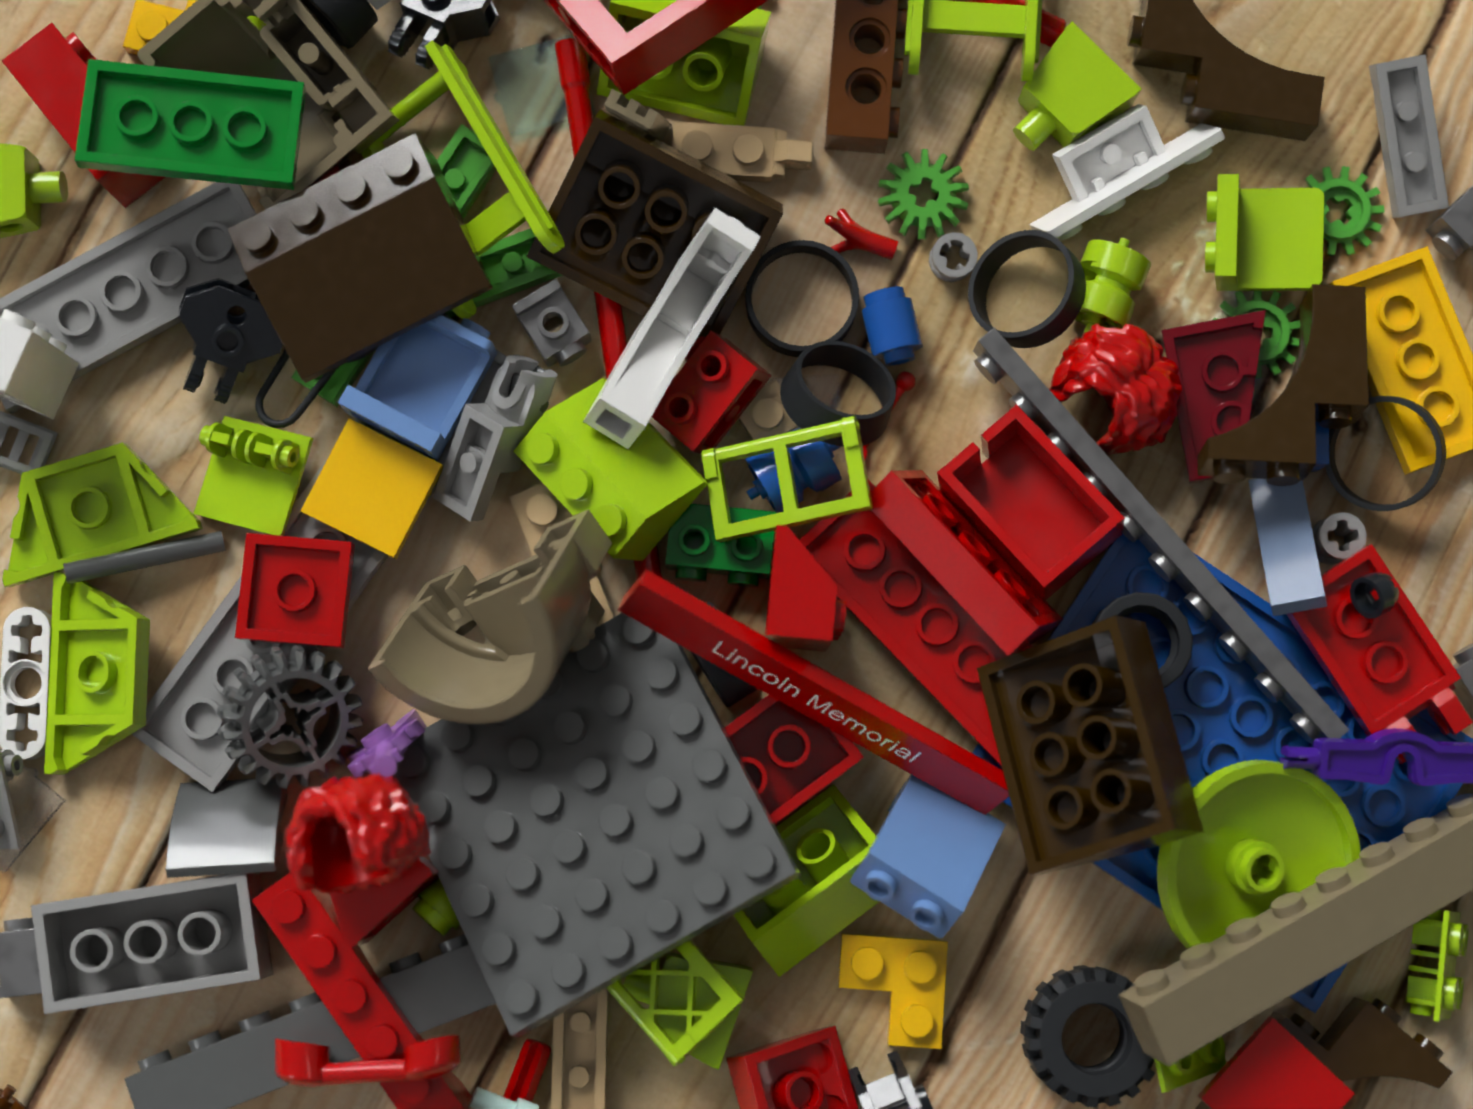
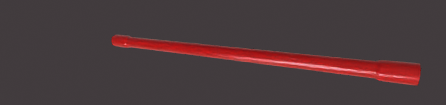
[555,38,662,581]

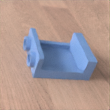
[338,314,497,461]
[850,775,1006,938]

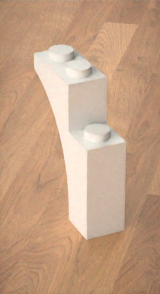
[583,208,761,449]

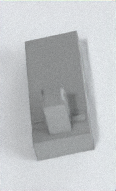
[1369,54,1449,218]

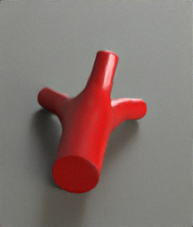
[824,209,898,260]

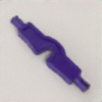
[1280,728,1473,786]

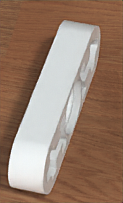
[0,607,52,760]

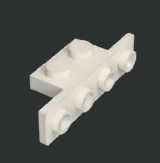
[1029,104,1225,241]

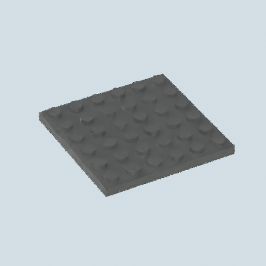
[392,613,801,1038]

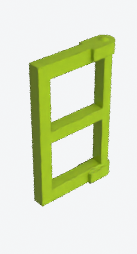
[701,415,873,543]

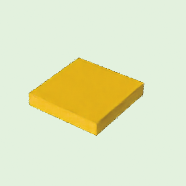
[301,418,443,560]

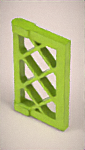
[606,940,745,1067]

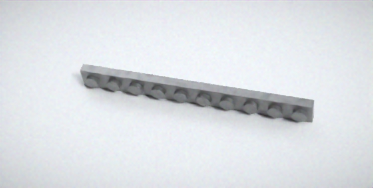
[973,327,1349,743]

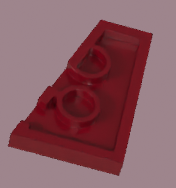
[1162,310,1266,483]

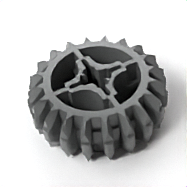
[217,645,363,789]

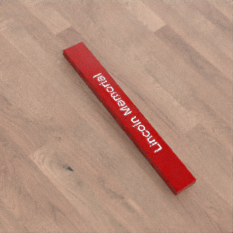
[618,570,1009,815]

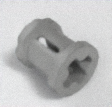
[1312,512,1367,565]

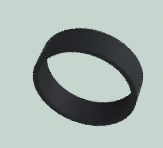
[968,230,1086,348]
[745,240,859,357]
[1325,396,1446,511]

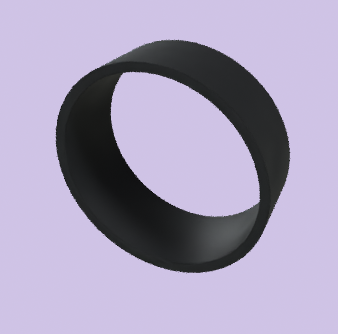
[780,341,896,447]

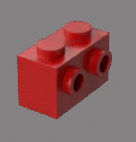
[651,331,772,454]

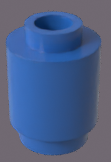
[862,286,923,366]

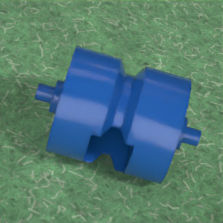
[745,427,842,513]

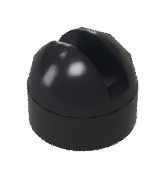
[1350,572,1399,618]

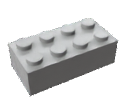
[31,872,273,1014]

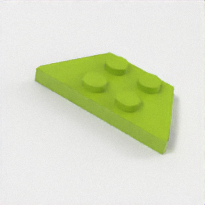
[2,442,203,587]
[44,572,150,775]

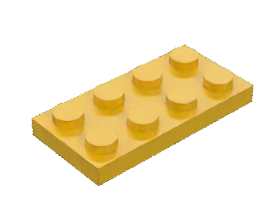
[1329,246,1473,475]

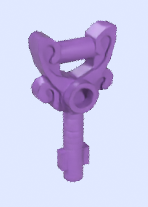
[346,708,427,779]

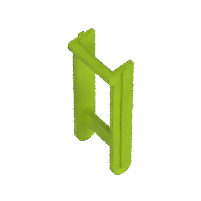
[904,0,1042,82]
[339,40,565,319]

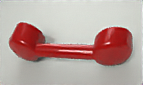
[275,1035,460,1088]

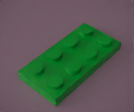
[75,59,306,190]

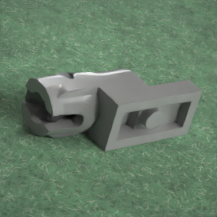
[433,355,558,522]

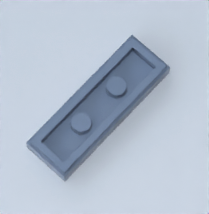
[1248,478,1327,616]

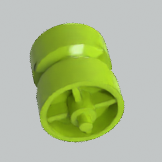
[1075,238,1151,333]

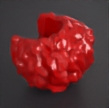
[1049,323,1183,456]
[285,773,431,894]

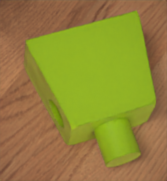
[1013,21,1142,151]
[0,143,68,239]
[623,953,753,1070]

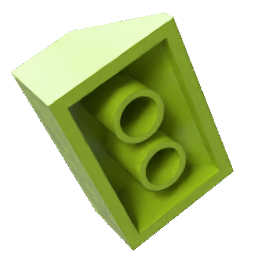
[597,0,771,126]
[513,378,708,561]
[733,784,880,977]

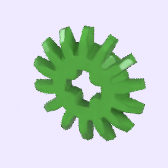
[878,149,969,240]
[1305,166,1385,256]
[1213,291,1300,379]

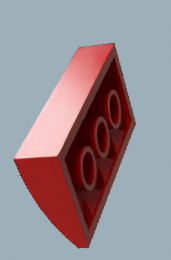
[870,470,1063,656]
[726,1025,859,1109]

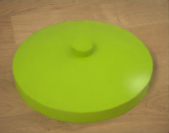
[1157,760,1361,949]

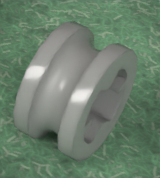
[929,232,978,282]

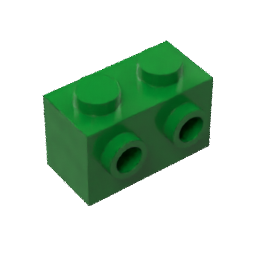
[665,503,776,587]

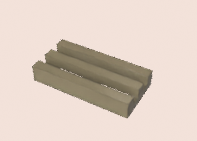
[604,89,671,141]

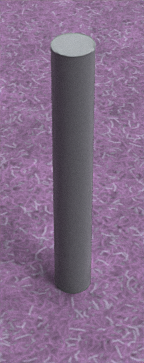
[63,531,226,584]

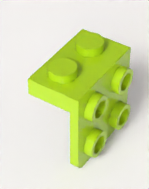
[1205,174,1324,291]

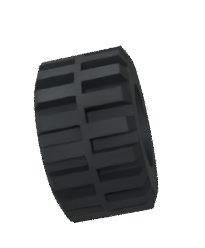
[1020,965,1156,1108]

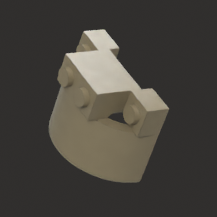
[137,0,399,209]
[368,509,612,724]

